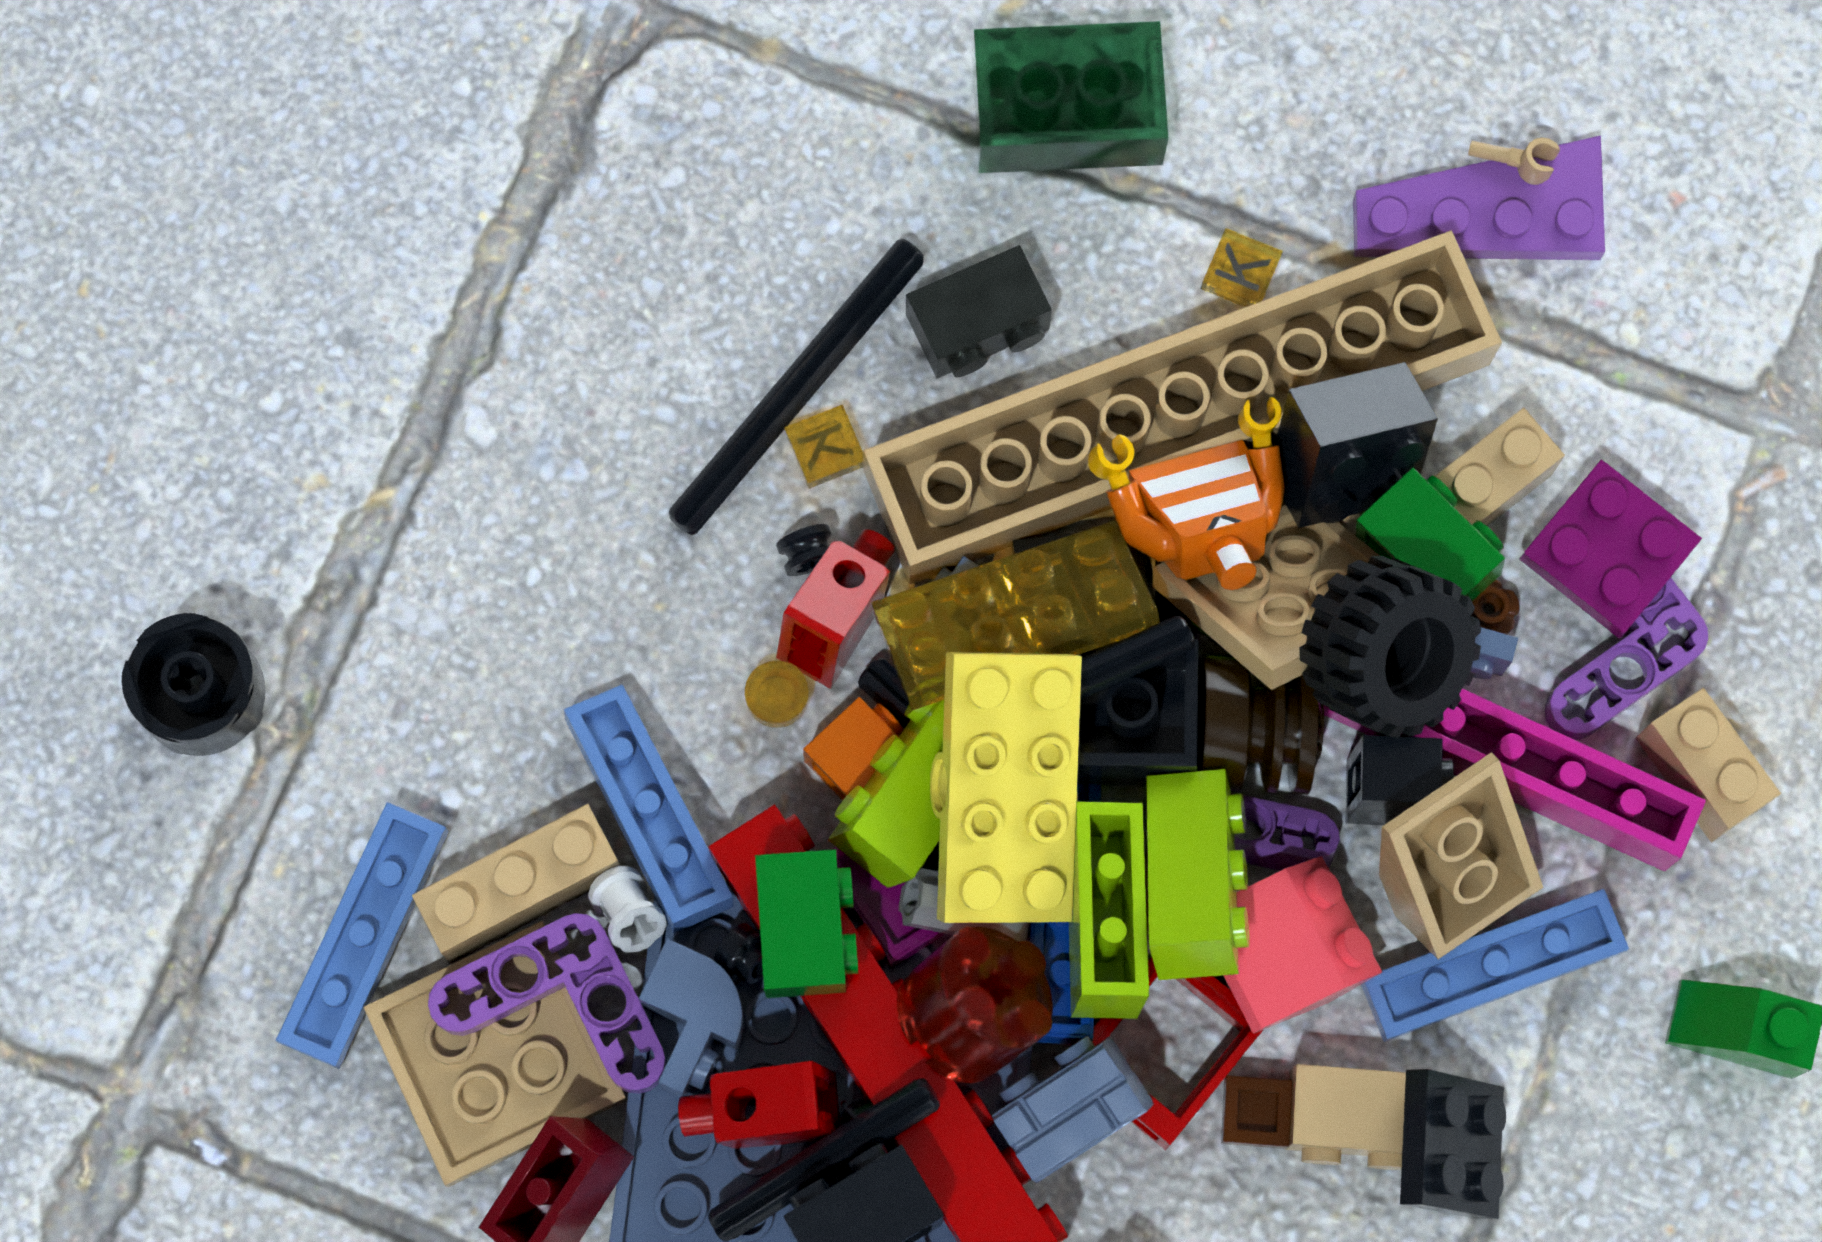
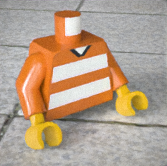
[1088,397,1285,590]

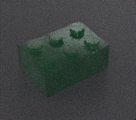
[972,21,1169,173]

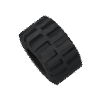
[1299,556,1481,738]

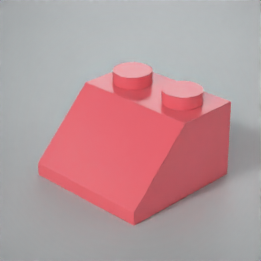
[1223,856,1383,1034]

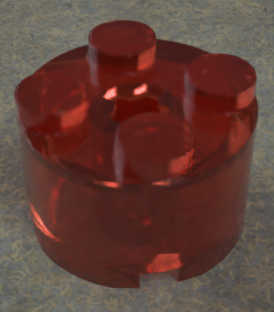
[897,927,1053,1083]

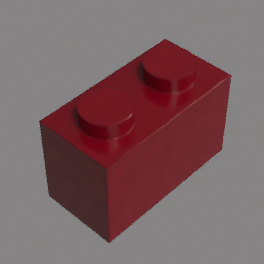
[478,1116,634,1242]

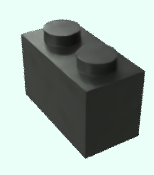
[905,245,1052,379]

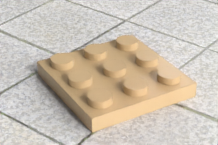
[1153,505,1380,690]
[363,921,627,1187]

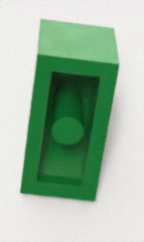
[1665,979,1822,1079]

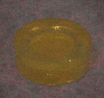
[745,661,809,728]

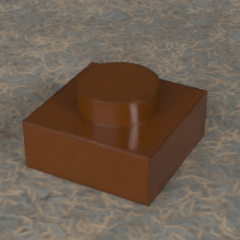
[1221,1075,1292,1149]

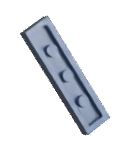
[564,684,733,933]
[276,802,449,1069]
[1361,889,1629,1042]

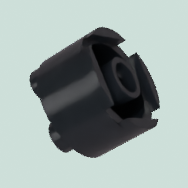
[121,613,266,756]

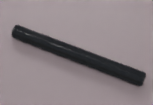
[669,239,924,535]

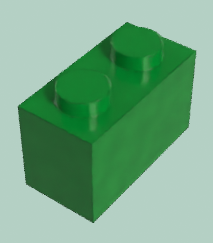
[1356,467,1505,601]
[755,849,858,998]

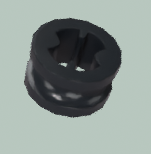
[776,524,832,577]

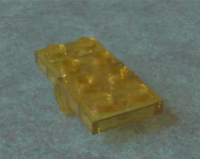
[871,520,1160,711]

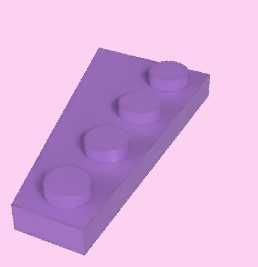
[1353,136,1605,260]

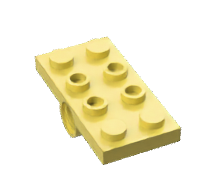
[930,652,1082,923]

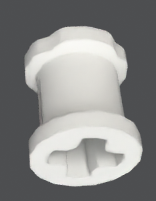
[588,866,667,953]

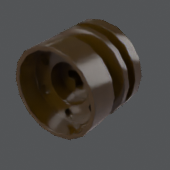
[1198,654,1324,795]

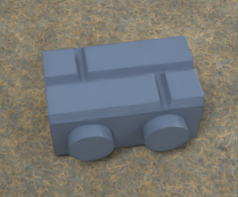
[992,1035,1154,1183]

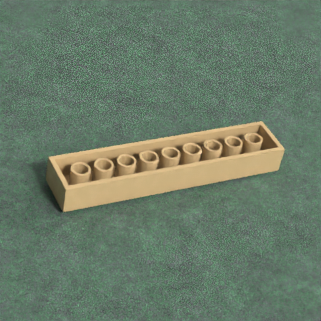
[863,230,1502,585]

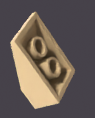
[1379,753,1544,959]

